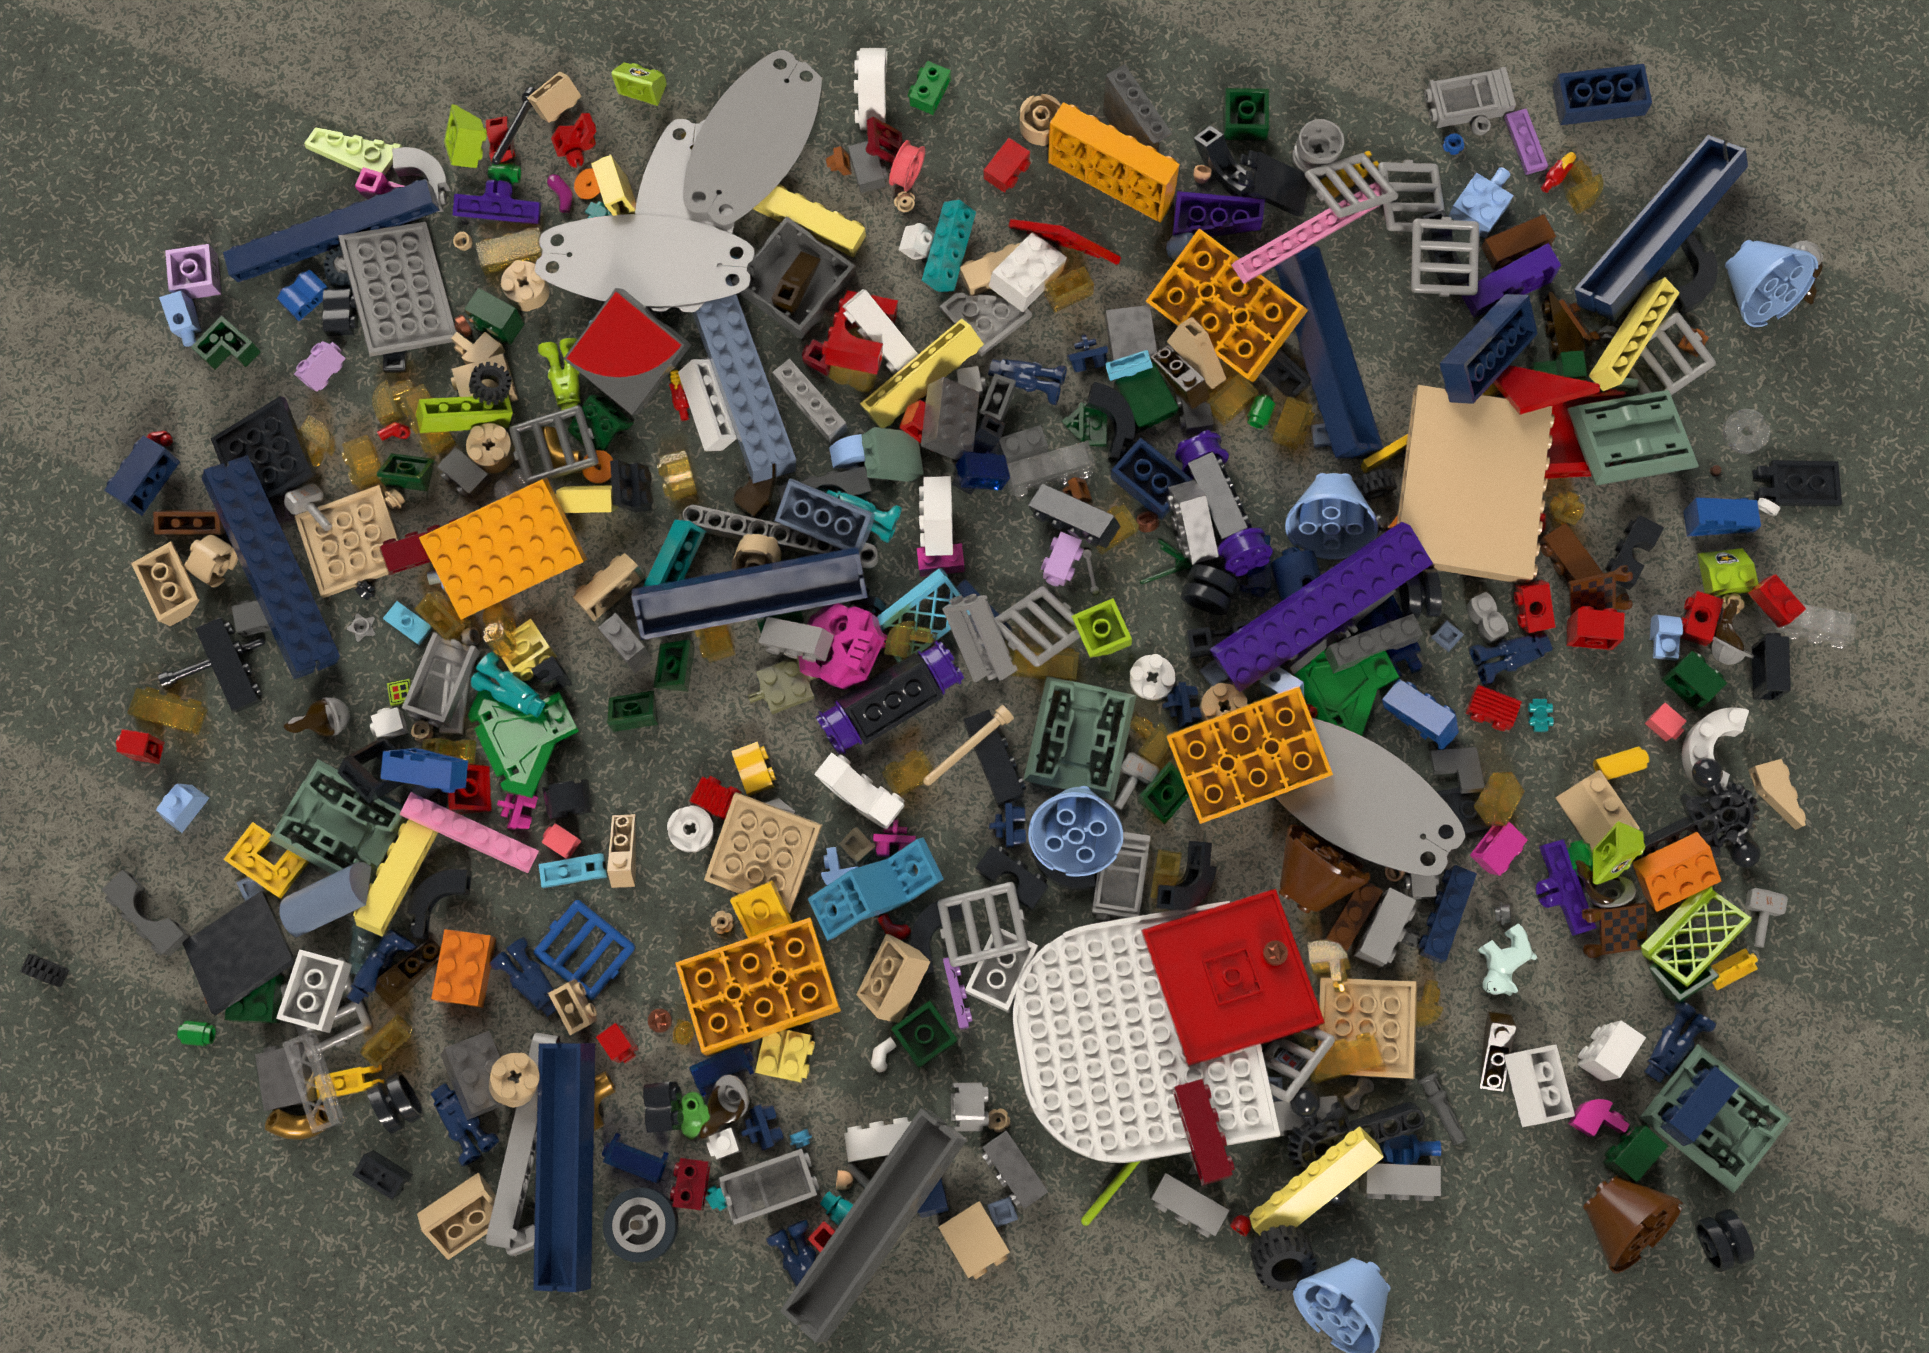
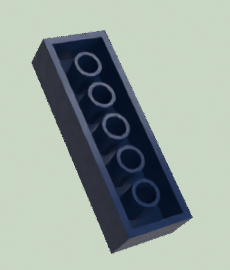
[1440,294,1538,404]

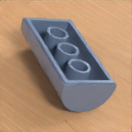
[774,479,875,553]
[280,862,372,938]

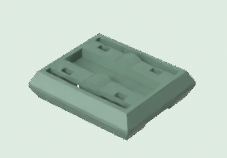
[1568,390,1699,486]
[1023,676,1137,801]
[269,759,408,883]
[1639,1044,1792,1193]

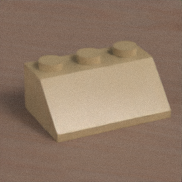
[131,541,200,626]
[573,553,645,621]
[1556,770,1640,853]
[856,934,930,1023]
[417,1173,496,1260]

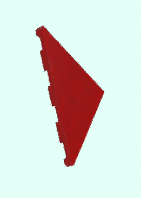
[1008,219,1121,265]
[1493,365,1600,415]

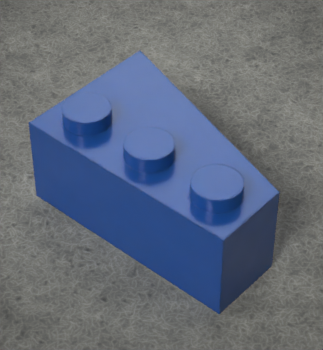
[381,748,468,793]

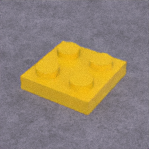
[730,880,793,938]

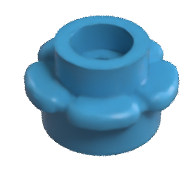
[790,1129,812,1148]

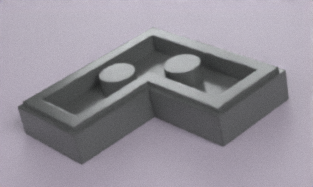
[1429,747,1485,793]

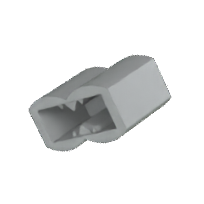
[1467,592,1508,644]

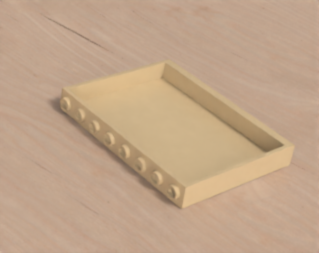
[1397,385,1554,584]

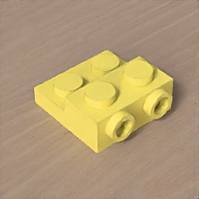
[493,619,557,681]
[755,1030,815,1083]

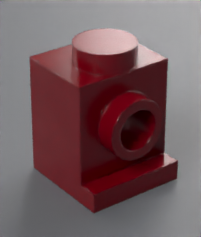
[802,339,833,376]

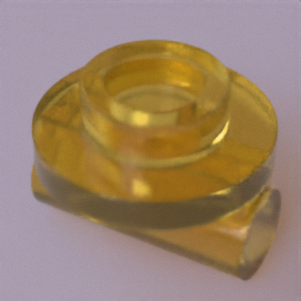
[672,1019,694,1045]

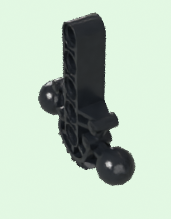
[1632,758,1761,868]
[1287,1087,1425,1207]

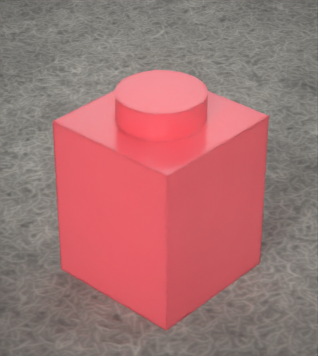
[1645,703,1686,741]
[542,823,581,859]

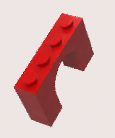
[822,290,898,375]

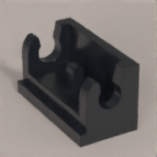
[1261,349,1311,402]
[531,656,573,692]
[353,1150,413,1200]

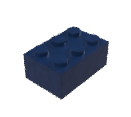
[104,435,180,516]
[1110,438,1192,520]
[1660,1066,1739,1146]

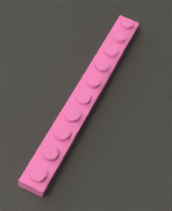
[1232,182,1382,284]

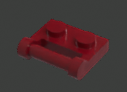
[866,117,903,166]

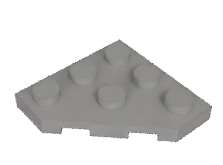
[939,293,1032,357]

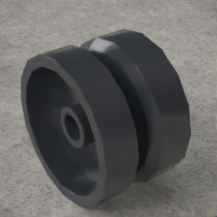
[1180,565,1238,615]
[1399,567,1442,619]
[367,1071,424,1134]
[1695,1209,1755,1272]

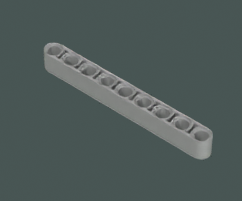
[683,505,878,568]
[486,1033,561,1249]

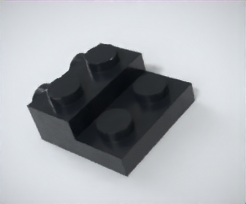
[610,460,653,513]

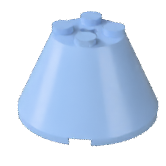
[1725,240,1818,327]
[1285,473,1378,559]
[1028,786,1123,876]
[1293,1258,1391,1353]

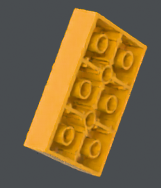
[1048,102,1180,223]
[1146,228,1308,382]
[419,477,587,620]
[1166,686,1333,824]
[676,918,841,1057]

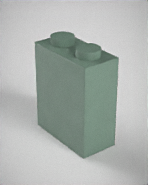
[861,427,924,482]

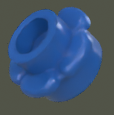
[1443,134,1464,155]

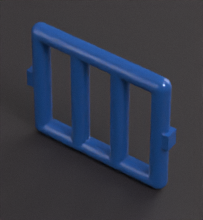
[534,900,635,1000]

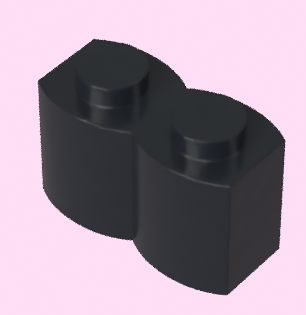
[322,288,358,336]
[643,1081,684,1133]

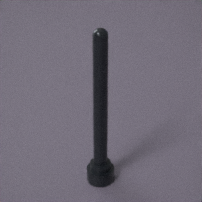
[492,87,537,165]
[158,637,266,690]

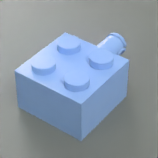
[1449,167,1514,239]

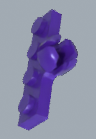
[453,180,541,225]
[1535,839,1597,936]

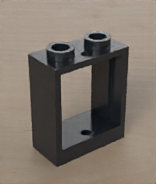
[1751,633,1791,700]
[337,736,404,803]

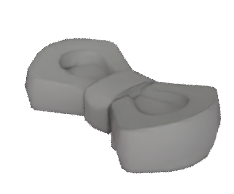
[1344,1077,1374,1110]

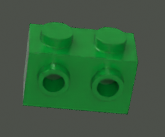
[908,61,951,115]

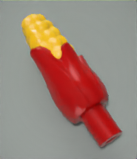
[1541,152,1576,193]
[669,369,690,421]

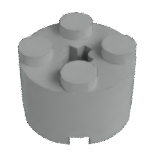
[951,1082,989,1132]

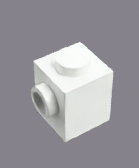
[899,223,935,260]
[370,707,409,740]
[707,1128,742,1160]

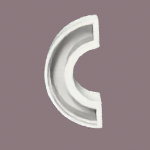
[854,48,887,130]
[1682,708,1749,795]
[814,752,905,829]
[844,1117,912,1163]

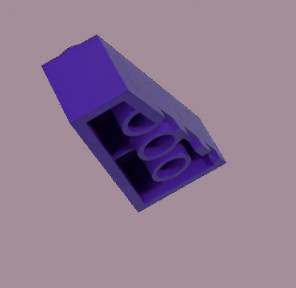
[1172,191,1265,237]
[1462,243,1561,318]

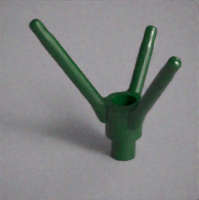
[1140,539,1200,584]

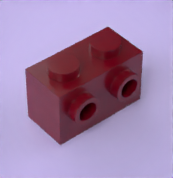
[670,1158,711,1211]

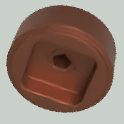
[455,315,473,338]
[1136,511,1159,532]
[1263,941,1288,966]
[648,1009,672,1033]

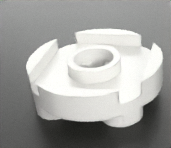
[1130,654,1175,700]
[667,806,714,852]

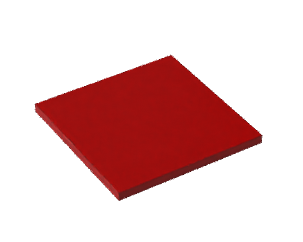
[1141,889,1325,1067]

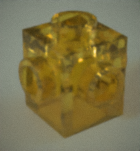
[1549,491,1585,525]

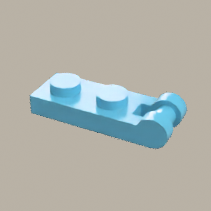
[539,854,607,888]

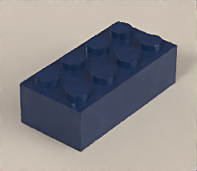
[1552,64,1652,125]

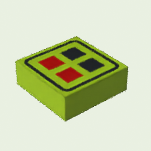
[387,679,412,707]

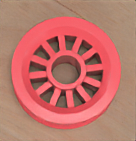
[889,140,925,192]

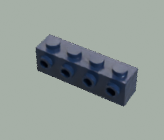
[1418,865,1477,964]

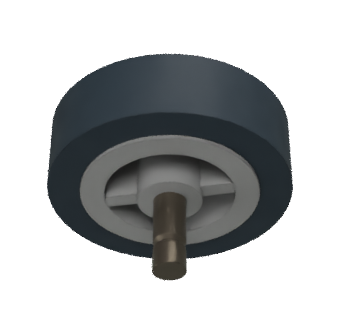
[603,1188,678,1262]

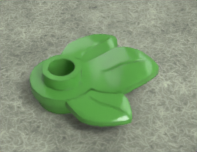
[679,1092,710,1140]

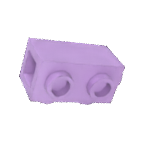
[294,341,346,392]
[1041,532,1084,586]

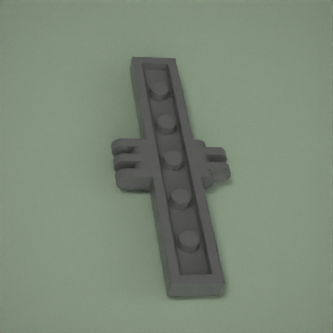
[1280,589,1396,674]

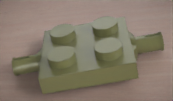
[748,656,816,715]

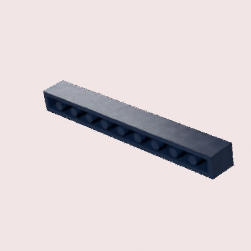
[223,179,440,282]

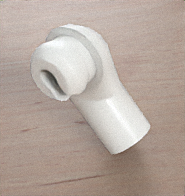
[871,1037,897,1072]

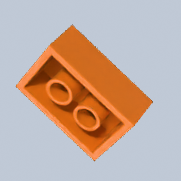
[1633,832,1721,912]
[431,929,496,1008]

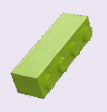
[416,396,513,433]

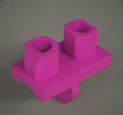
[497,794,538,830]
[873,820,916,857]

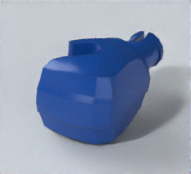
[1378,1134,1441,1165]

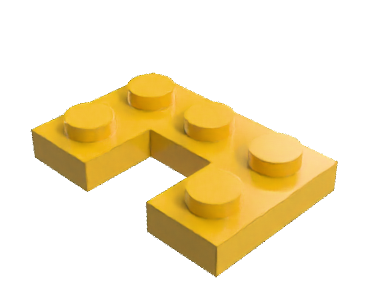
[224,822,309,899]

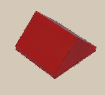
[448,764,491,814]

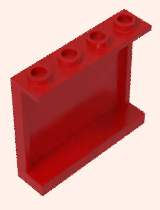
[1544,389,1626,479]

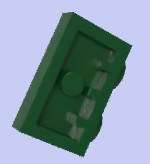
[568,394,634,451]

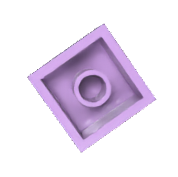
[165,244,221,299]

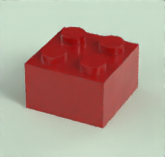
[1566,606,1625,650]

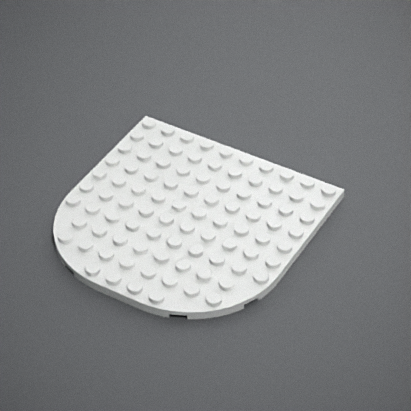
[1013,901,1280,1163]

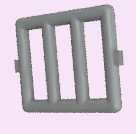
[1305,153,1398,218]
[1378,160,1445,234]
[1411,217,1479,297]
[1628,312,1716,395]
[995,586,1080,667]
[937,882,1028,967]
[281,957,372,1056]
[1263,1026,1335,1102]

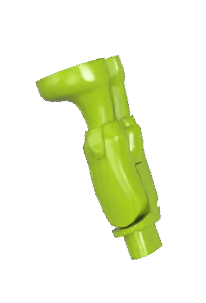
[537,338,581,410]

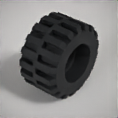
[1250,1225,1317,1291]

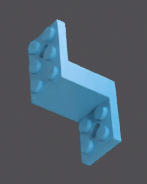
[808,837,944,941]

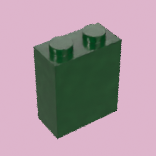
[1114,363,1178,433]

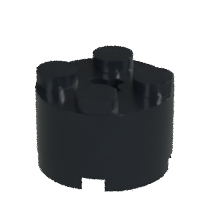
[542,779,593,820]

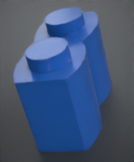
[277,270,328,321]

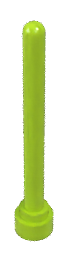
[1081,1161,1140,1226]

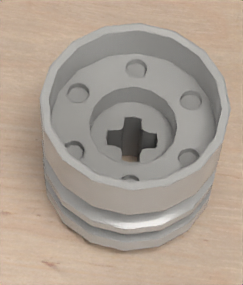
[1292,119,1344,178]

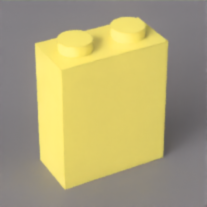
[591,155,636,216]
[555,485,619,513]

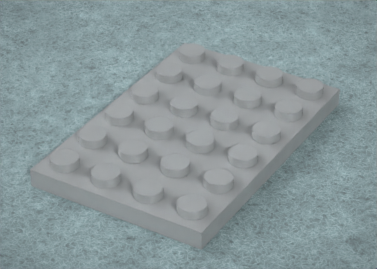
[339,222,456,357]

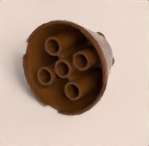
[1278,824,1371,914]
[1583,1176,1683,1274]

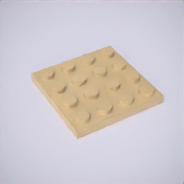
[295,485,399,598]
[704,792,822,913]
[1317,978,1417,1079]

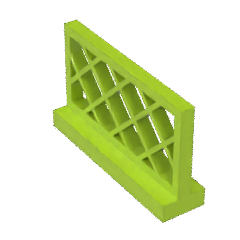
[1641,886,1752,987]

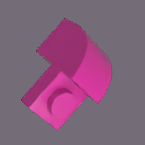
[355,167,405,200]
[1568,1099,1630,1137]

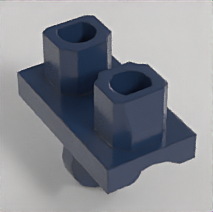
[1066,334,1108,373]
[1162,682,1202,728]
[989,803,1026,848]
[741,1104,784,1151]

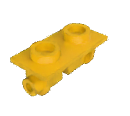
[1711,948,1758,991]

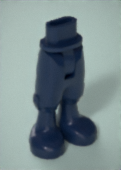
[988,359,1067,405]
[1469,634,1552,686]
[346,927,417,1004]
[490,937,557,1017]
[1644,1001,1717,1083]
[430,1083,499,1166]
[766,1219,816,1287]

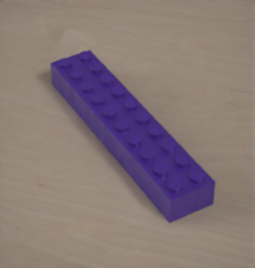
[1209,522,1433,692]

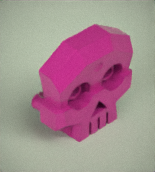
[798,603,890,690]

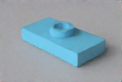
[1105,350,1153,381]
[383,601,433,645]

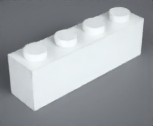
[842,289,919,375]
[678,359,737,451]

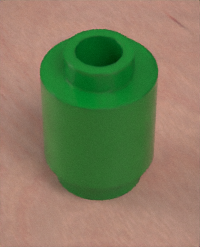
[488,162,521,185]
[1247,394,1276,429]
[1567,840,1593,876]
[177,1021,216,1046]

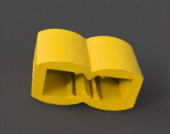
[731,742,776,796]

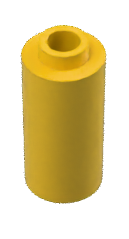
[1593,747,1649,780]

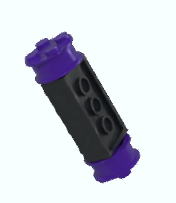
[1175,430,1273,576]
[815,641,964,755]

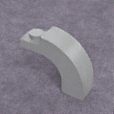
[392,147,451,212]

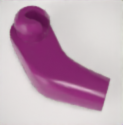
[547,174,573,213]

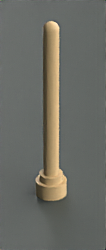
[923,705,1014,786]

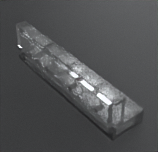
[282,1032,346,1133]

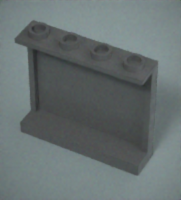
[1103,64,1172,153]

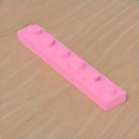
[400,792,539,873]

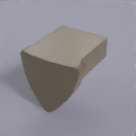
[839,827,876,865]

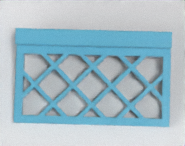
[877,568,971,663]

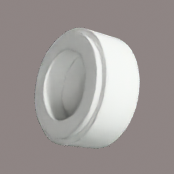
[1758,498,1781,516]

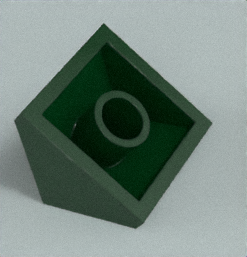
[377,453,435,492]
[653,640,695,692]
[607,690,659,732]
[1137,762,1189,824]
[1649,942,1719,1003]

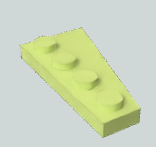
[304,127,402,176]

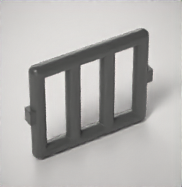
[509,405,599,486]

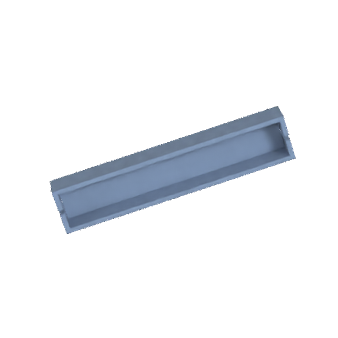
[692,275,796,483]

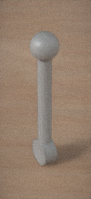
[1083,549,1099,594]

